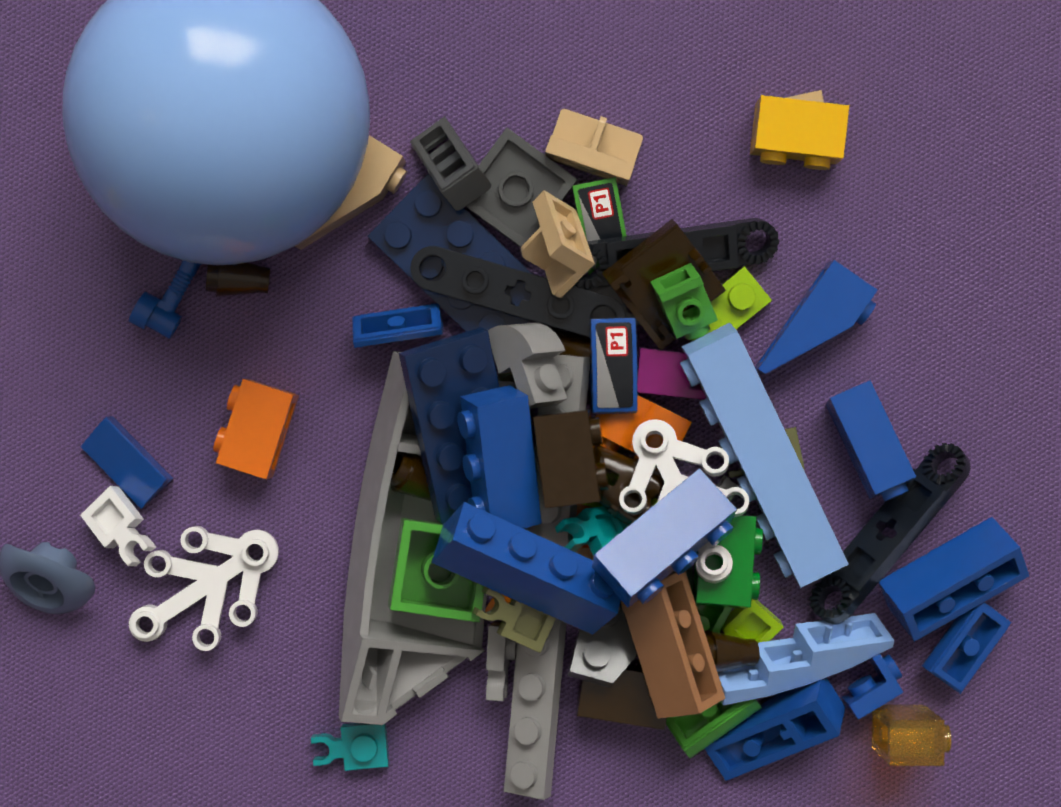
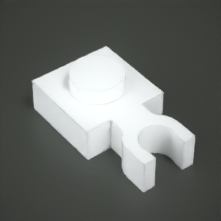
[80,486,156,566]

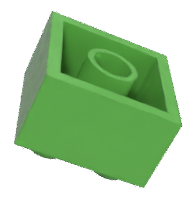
[388,518,484,623]

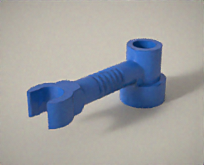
[128,261,202,339]

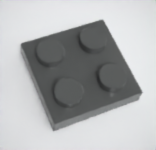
[466,127,578,248]

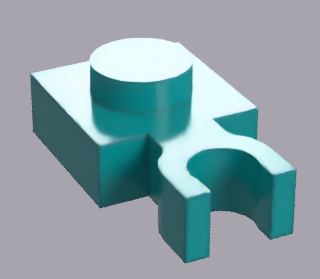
[554,506,628,556]
[311,723,390,771]

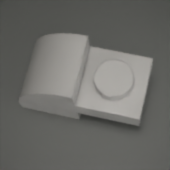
[488,323,567,409]

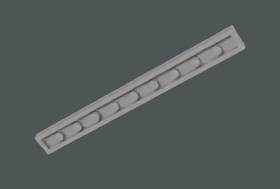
[504,355,591,800]

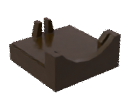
[601,219,726,350]

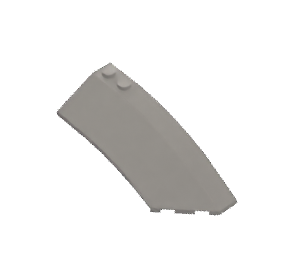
[339,351,517,725]

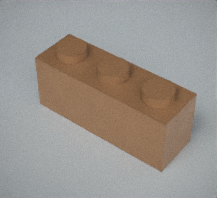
[621,571,725,719]

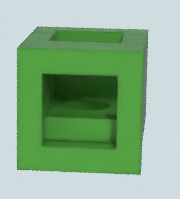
[650,263,718,340]

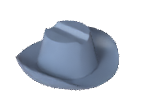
[0,542,95,614]

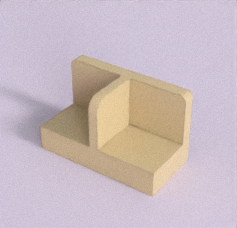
[545,109,643,186]
[521,190,595,298]

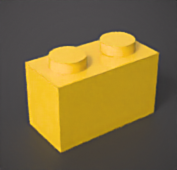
[750,95,850,170]

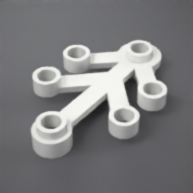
[619,419,749,583]
[129,526,279,651]

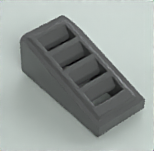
[410,116,491,211]

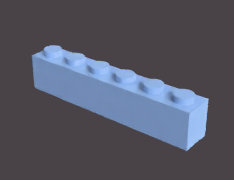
[680,323,849,588]

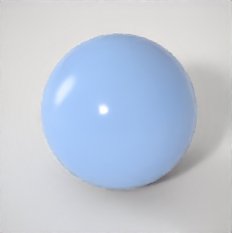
[62,0,370,265]

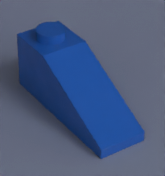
[755,260,878,375]
[705,678,846,781]

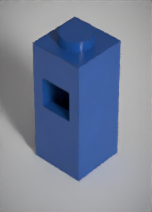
[825,380,916,502]

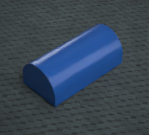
[922,602,1012,694]

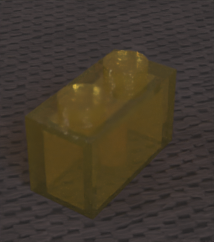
[872,705,951,766]

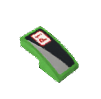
[572,177,626,275]

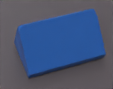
[352,303,444,348]
[80,416,173,509]

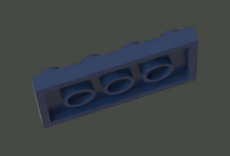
[368,174,532,358]
[399,327,499,524]

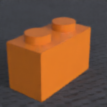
[213,379,299,479]

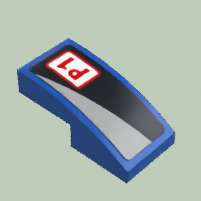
[589,318,637,414]

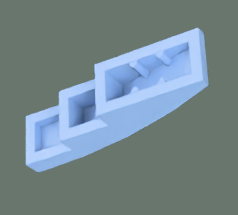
[718,613,894,705]

